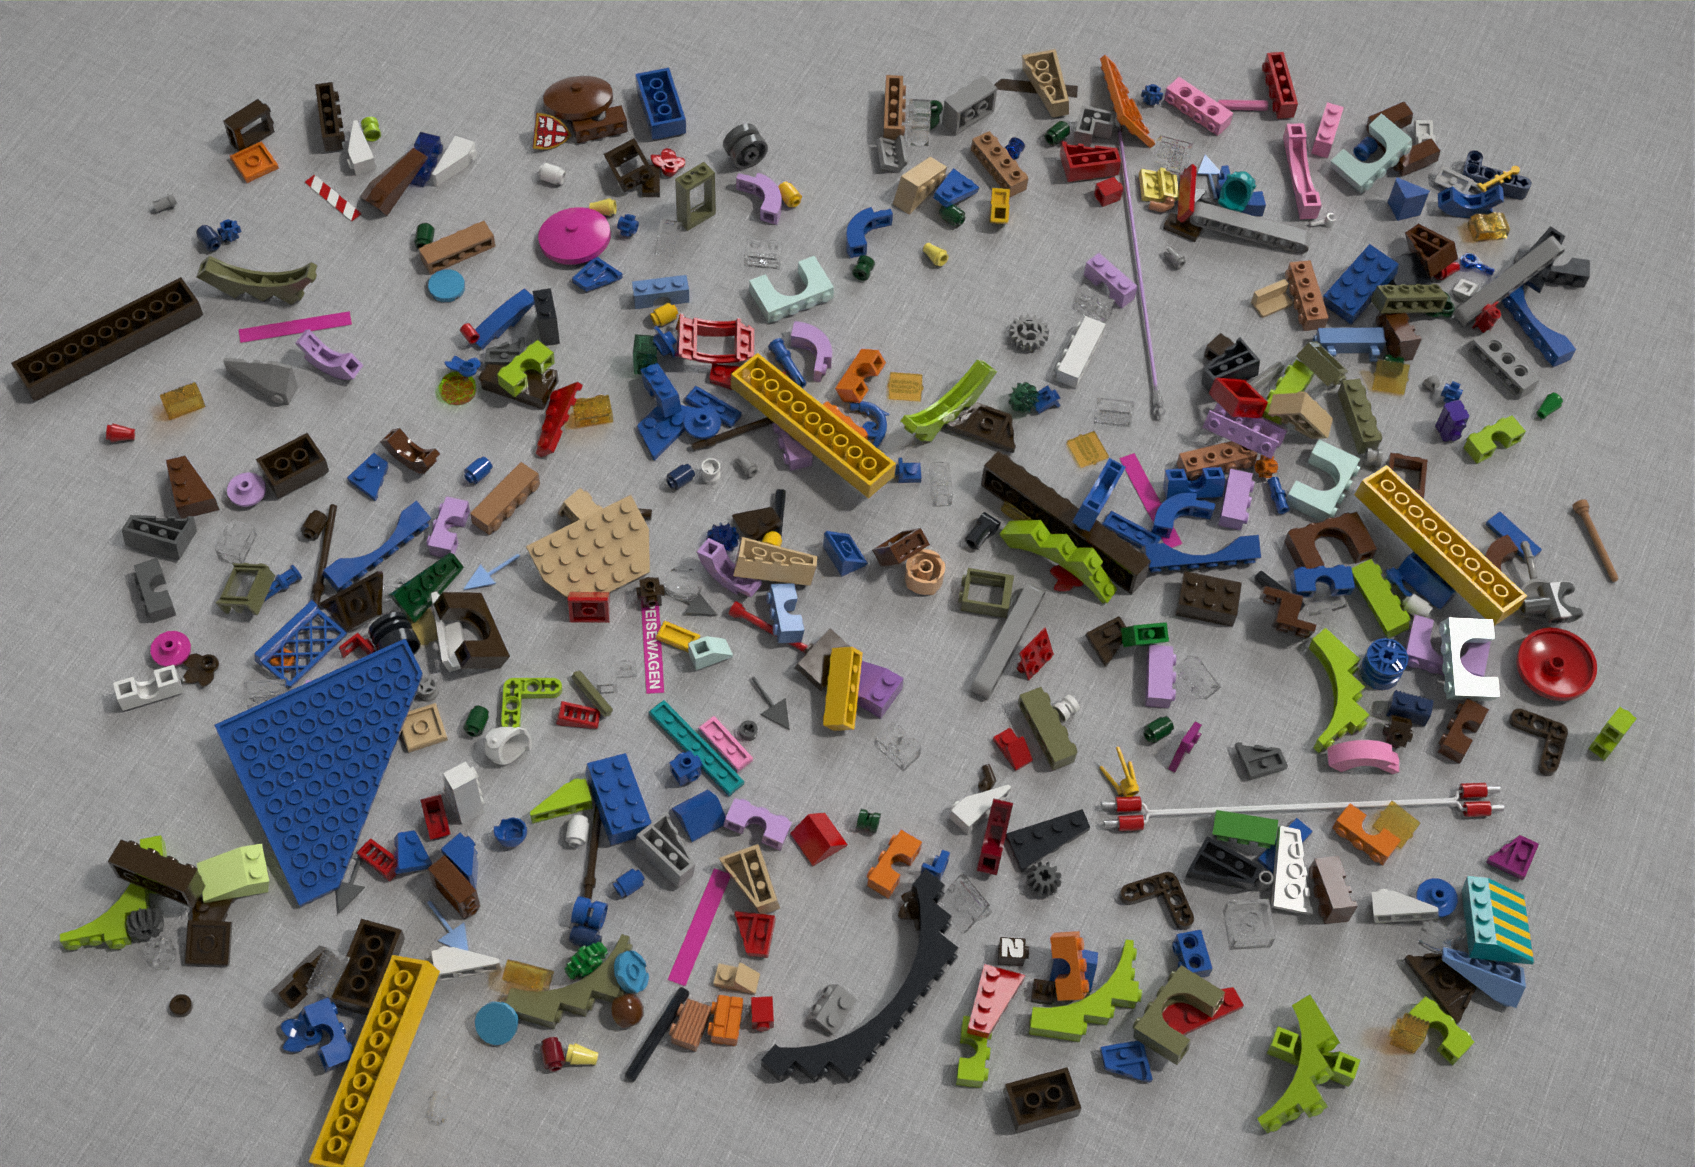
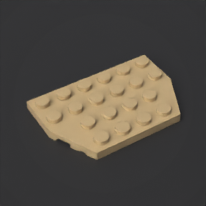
[526,495,650,598]

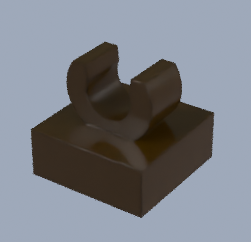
[1031,978,1055,1005]

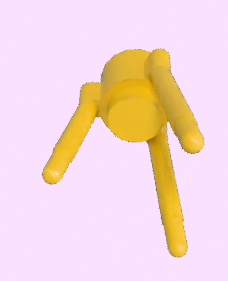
[1099,746,1139,797]

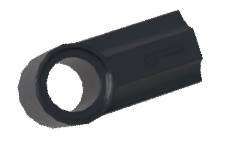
[965,512,1001,550]

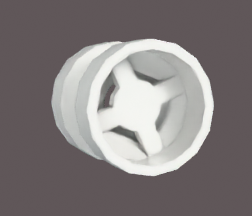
[701,458,720,484]
[1052,694,1080,722]

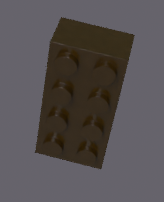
[108,839,206,908]
[330,919,405,1016]

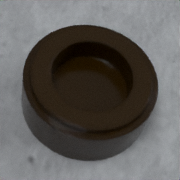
[169,994,193,1017]

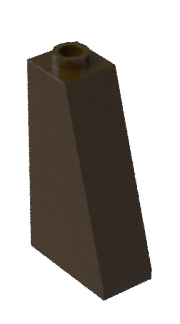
[479,364,559,410]

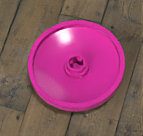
[538,207,611,265]

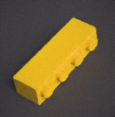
[823,647,863,731]

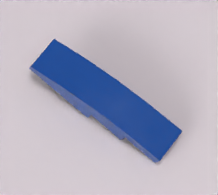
[475,288,534,350]

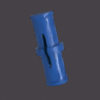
[1267,477,1290,514]

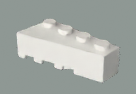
[443,761,485,824]

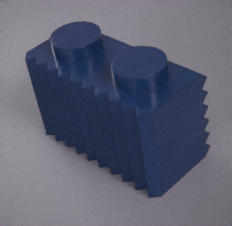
[1386,690,1434,726]

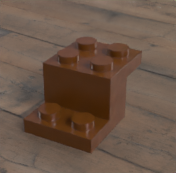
[1259,586,1317,639]

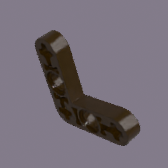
[1509,708,1568,776]
[1119,872,1194,930]

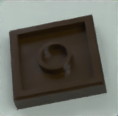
[185,920,233,965]

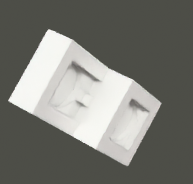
[1414,120,1436,145]
[1453,279,1480,302]

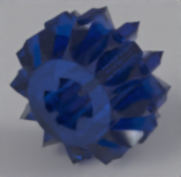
[706,522,739,553]

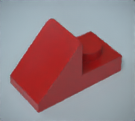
[993,728,1033,771]
[420,794,451,840]

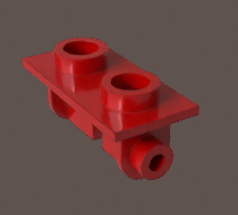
[1472,301,1501,333]

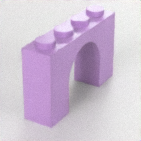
[1405,615,1491,677]

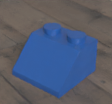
[441,832,478,889]

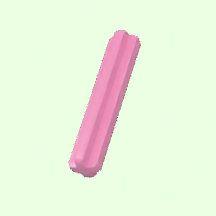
[1218,99,1268,111]

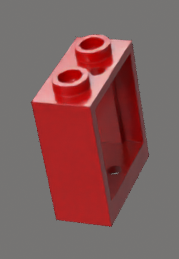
[1209,378,1268,418]

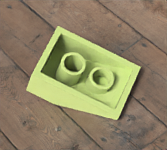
[197,844,269,903]

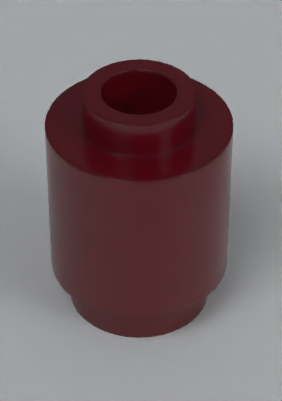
[540,1037,566,1072]

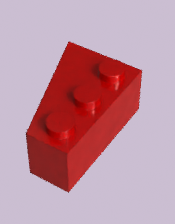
[1060,141,1121,182]

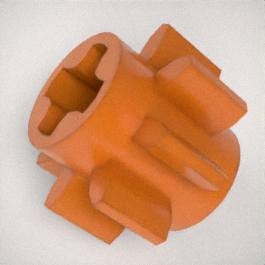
[1255,455,1278,478]

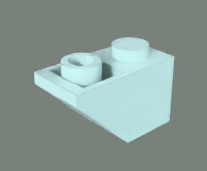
[688,636,733,670]

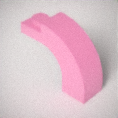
[1327,740,1399,774]

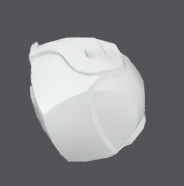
[485,727,532,765]

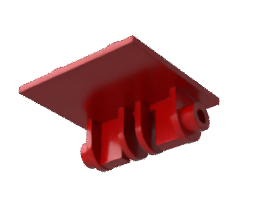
[1017,627,1054,680]

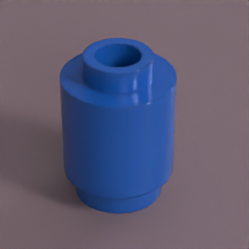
[464,456,493,484]
[613,868,645,898]

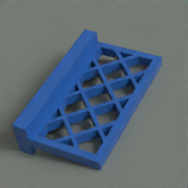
[254,600,347,689]

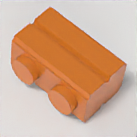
[708,995,743,1046]

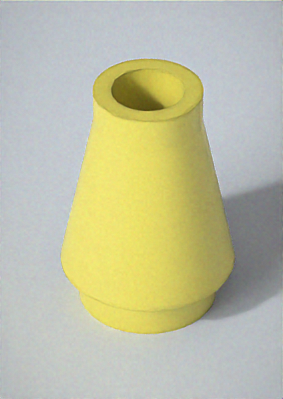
[589,198,617,216]
[923,243,949,266]
[565,1043,599,1065]

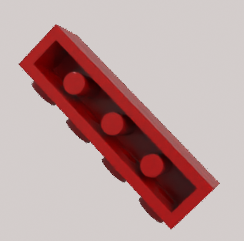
[1262,52,1298,119]

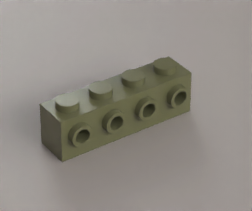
[1371,284,1448,313]
[1337,378,1382,454]
[1018,687,1078,770]

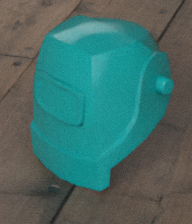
[1218,171,1256,213]

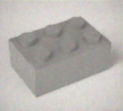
[942,76,997,136]

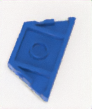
[637,405,698,461]

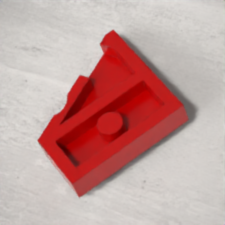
[735,911,776,958]

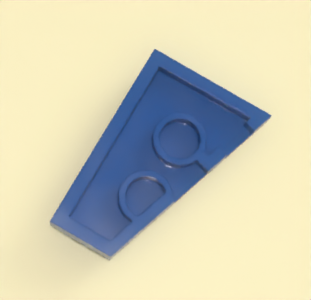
[933,168,979,208]

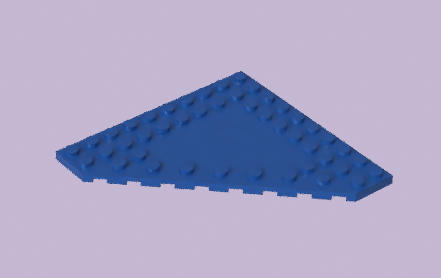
[214,639,423,907]

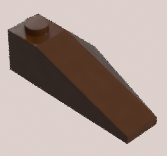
[360,148,428,216]

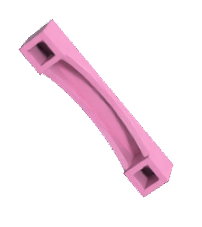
[1283,123,1322,219]

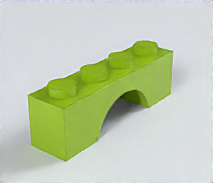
[1266,1026,1361,1087]

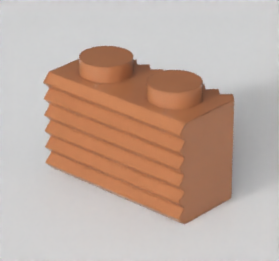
[669,998,711,1052]

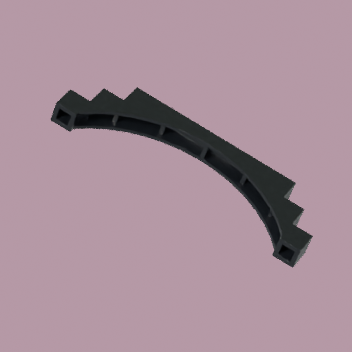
[761,869,959,1083]

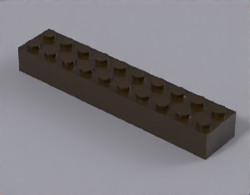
[11,277,203,401]
[981,451,1151,595]

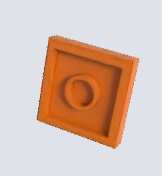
[230,141,279,183]

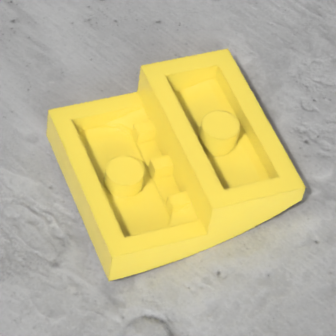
[1138,167,1179,202]

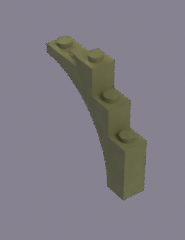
[196,256,318,305]
[505,934,633,1029]

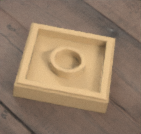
[401,703,448,753]

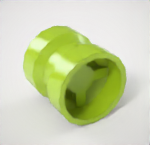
[361,116,381,142]

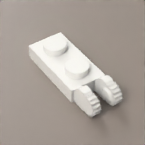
[1434,166,1481,195]

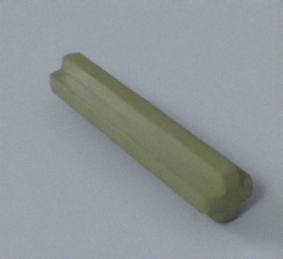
[571,670,613,717]

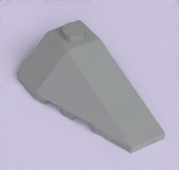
[223,358,298,405]

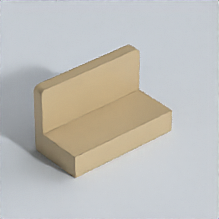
[1251,279,1293,318]

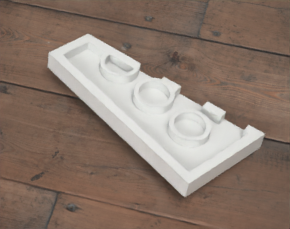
[1271,826,1313,915]

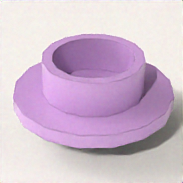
[227,472,266,507]

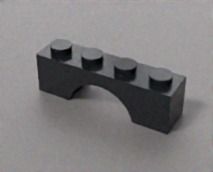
[1514,249,1590,288]

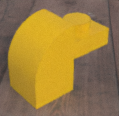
[989,188,1010,224]

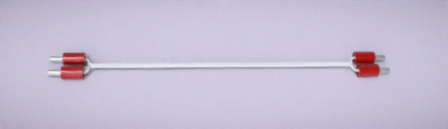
[1101,782,1504,831]

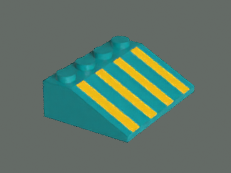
[1461,876,1534,965]

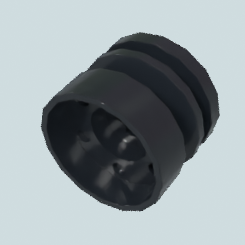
[368,612,421,655]

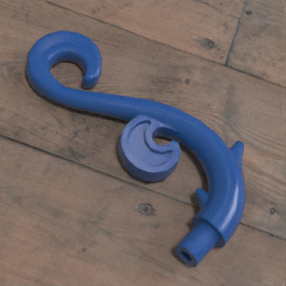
[850,401,890,456]

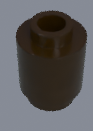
[300,510,327,540]

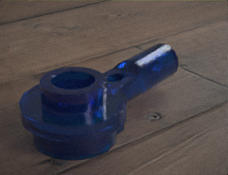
[1460,252,1495,275]

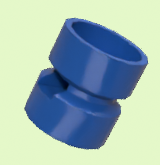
[571,896,608,930]

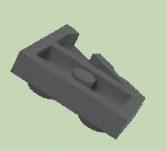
[1235,742,1288,780]

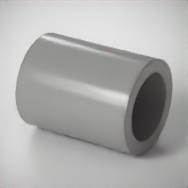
[1255,871,1273,891]

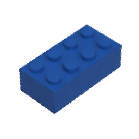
[635,68,686,140]
[1323,244,1399,325]
[585,753,652,846]

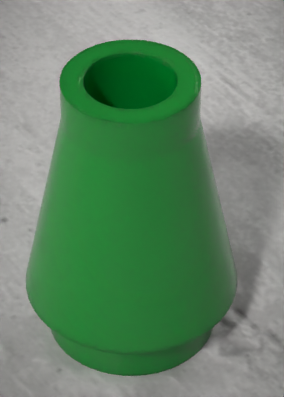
[1536,392,1563,419]

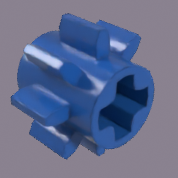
[1141,84,1163,106]
[617,214,639,237]
[217,219,242,242]
[1440,381,1463,403]

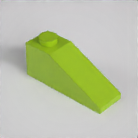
[530,778,593,824]

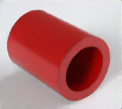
[460,323,480,344]

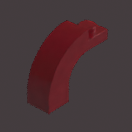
[977,798,1013,875]

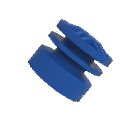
[1359,638,1408,690]

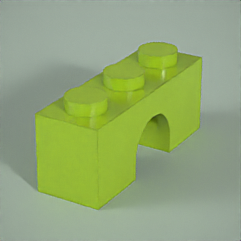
[497,340,555,397]
[1463,415,1526,464]
[1588,707,1637,761]
[1404,996,1475,1065]
[956,1016,992,1088]

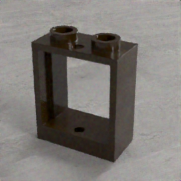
[223,99,275,152]
[603,138,655,193]

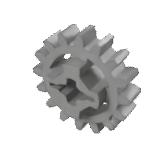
[1009,314,1049,351]

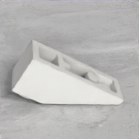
[347,120,376,176]
[432,136,477,186]
[950,785,1011,835]
[1372,889,1439,923]
[432,946,501,983]

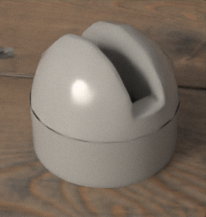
[1423,375,1440,390]

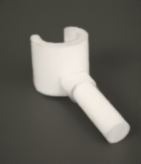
[1310,213,1336,227]

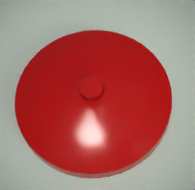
[1516,628,1597,701]

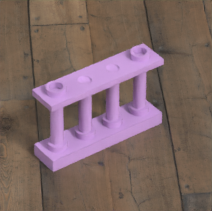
[1202,402,1288,459]

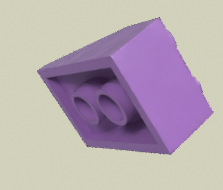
[857,661,904,719]

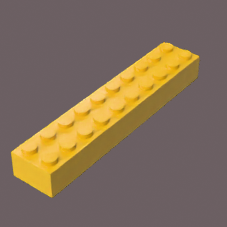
[731,353,896,499]
[1354,465,1527,626]
[309,955,440,1167]

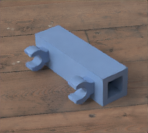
[1313,327,1386,362]

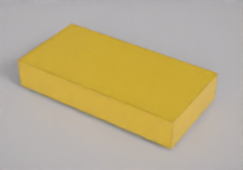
[656,620,700,653]

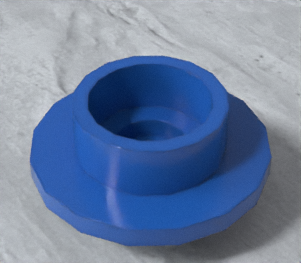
[651,326,677,358]
[684,408,721,439]
[1416,878,1458,918]

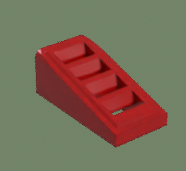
[556,701,600,729]
[356,838,397,881]

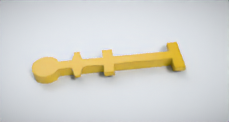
[1477,166,1520,192]

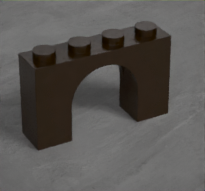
[433,592,510,669]

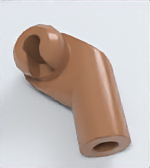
[1149,196,1175,213]

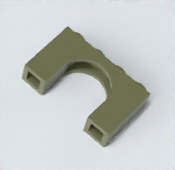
[1132,965,1225,1065]

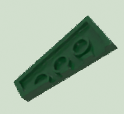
[388,553,464,623]

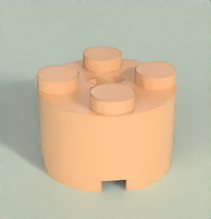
[905,549,945,595]

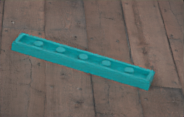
[649,700,744,797]

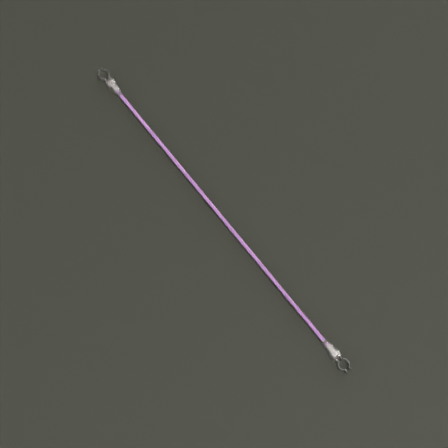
[1111,105,1166,420]

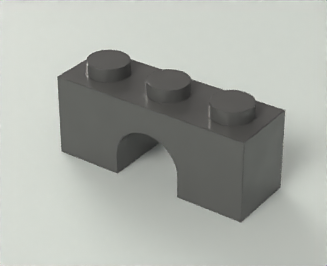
[133,558,176,623]

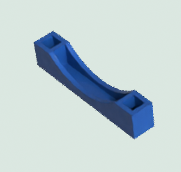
[1495,276,1576,367]
[1072,458,1126,531]
[322,500,431,592]
[1141,535,1261,573]

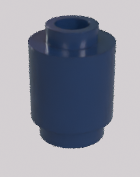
[196,225,222,251]
[666,464,695,490]
[569,925,602,948]

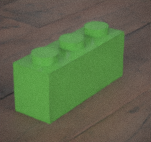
[1212,810,1278,849]

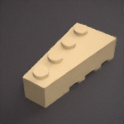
[1022,49,1069,118]
[733,537,817,586]

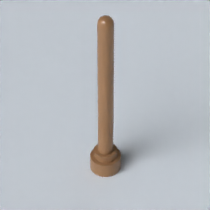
[1572,499,1618,582]

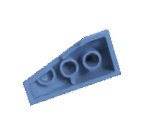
[1442,947,1526,1008]

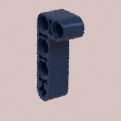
[1461,150,1532,200]

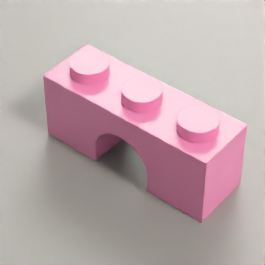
[1311,102,1344,158]

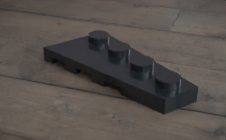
[1006,809,1090,873]

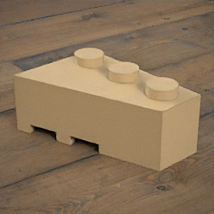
[893,157,947,215]

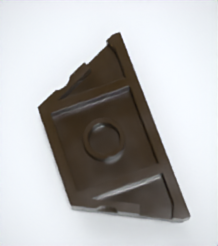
[947,402,1016,453]
[320,571,383,632]
[1404,952,1477,1025]

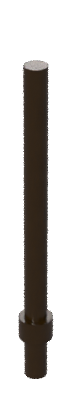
[691,417,774,451]
[312,504,337,608]
[583,804,601,902]

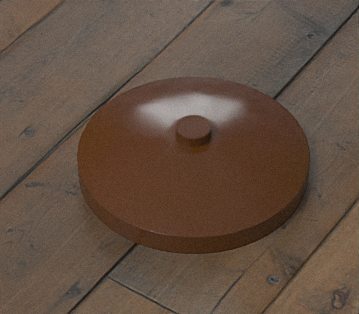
[543,76,613,120]

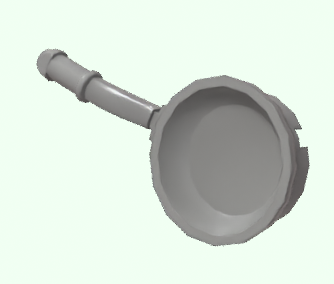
[1519,541,1565,624]

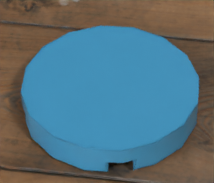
[428,269,465,302]
[614,950,649,994]
[475,1001,518,1045]

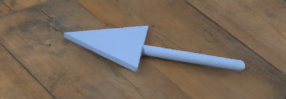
[1198,155,1220,200]
[463,554,520,590]
[427,901,468,951]

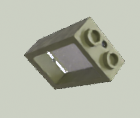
[675,162,716,231]

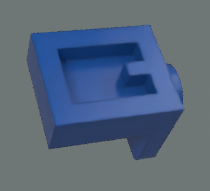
[1029,385,1061,414]
[895,457,922,483]
[921,849,950,880]

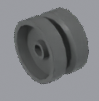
[723,123,768,169]

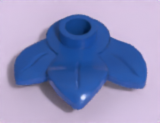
[444,356,481,377]
[1385,567,1413,597]
[280,1012,323,1052]

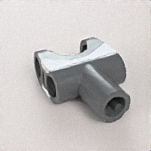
[1520,582,1583,626]

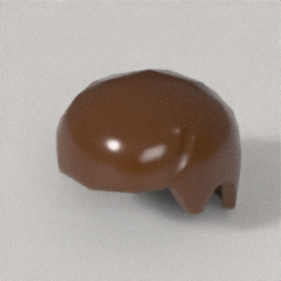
[611,994,644,1028]

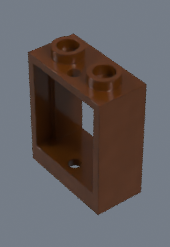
[1386,452,1428,499]
[872,528,930,567]
[428,855,481,919]

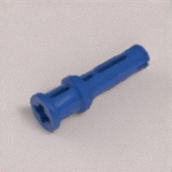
[768,338,807,388]
[264,564,303,602]

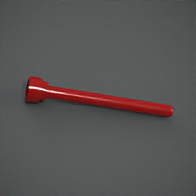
[728,601,808,654]

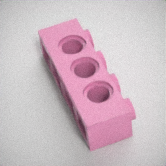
[1164,77,1233,136]

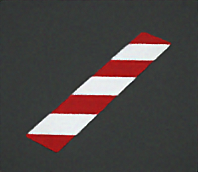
[305,175,362,221]

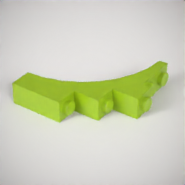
[900,359,997,442]
[999,520,1117,603]
[1308,628,1369,753]
[60,835,167,950]
[1028,939,1142,1042]
[1257,994,1340,1134]

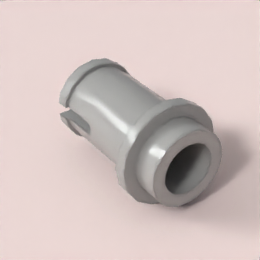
[153,194,177,212]
[1164,247,1186,269]
[735,454,758,477]

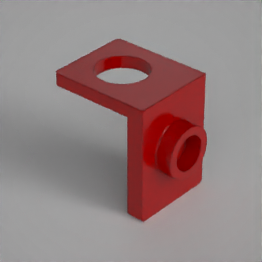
[339,633,375,658]

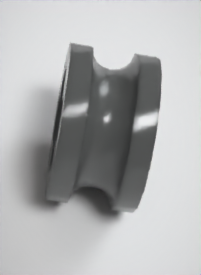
[740,720,758,741]

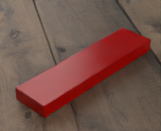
[1177,164,1197,222]

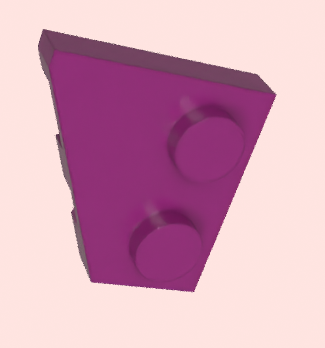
[1168,721,1202,773]
[1486,835,1539,880]

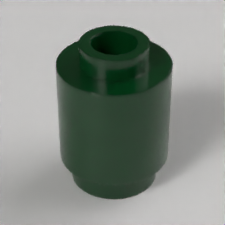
[1044,121,1070,145]
[939,204,966,227]
[414,223,435,249]
[463,705,489,737]
[1143,716,1174,743]

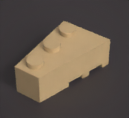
[1268,391,1333,439]
[558,488,603,524]
[719,844,781,914]

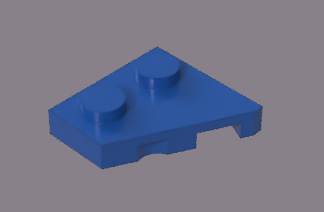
[394,830,433,874]

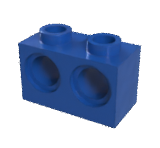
[1172,930,1213,978]

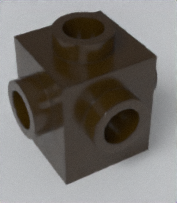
[636,577,665,608]
[1382,715,1413,748]

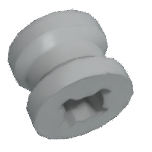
[1364,447,1383,468]
[417,676,439,702]

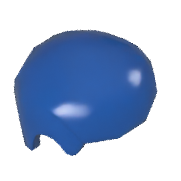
[494,817,527,848]

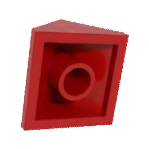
[568,592,610,623]
[790,812,848,866]

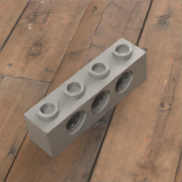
[1469,330,1540,400]

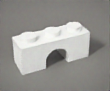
[113,665,184,711]

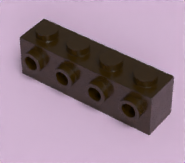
[315,82,345,152]

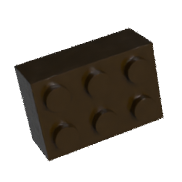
[256,433,329,499]
[1175,571,1242,627]
[1003,1067,1082,1133]

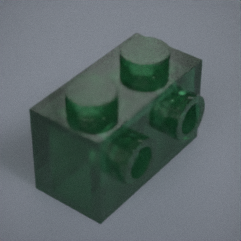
[633,334,658,376]

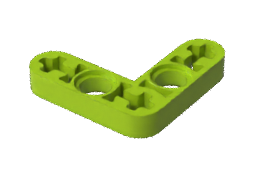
[501,678,563,728]

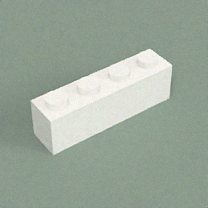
[1055,316,1106,388]

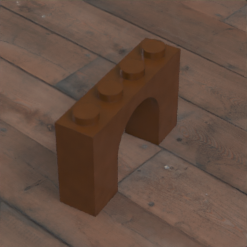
[1366,101,1441,177]
[1284,512,1377,569]

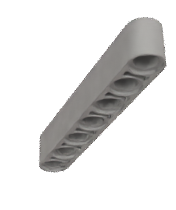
[1190,202,1311,254]
[1453,236,1565,327]
[970,583,1046,699]

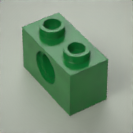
[1121,622,1169,648]

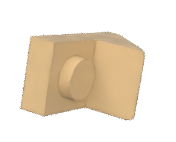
[714,962,760,995]

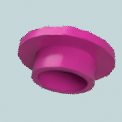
[150,631,191,667]

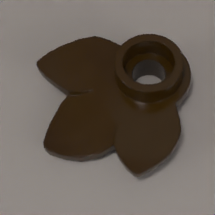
[182,653,219,687]
[898,891,937,931]

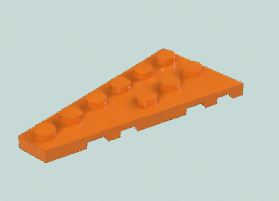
[1100,55,1155,148]

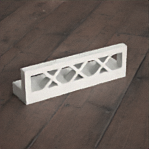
[431,592,464,672]

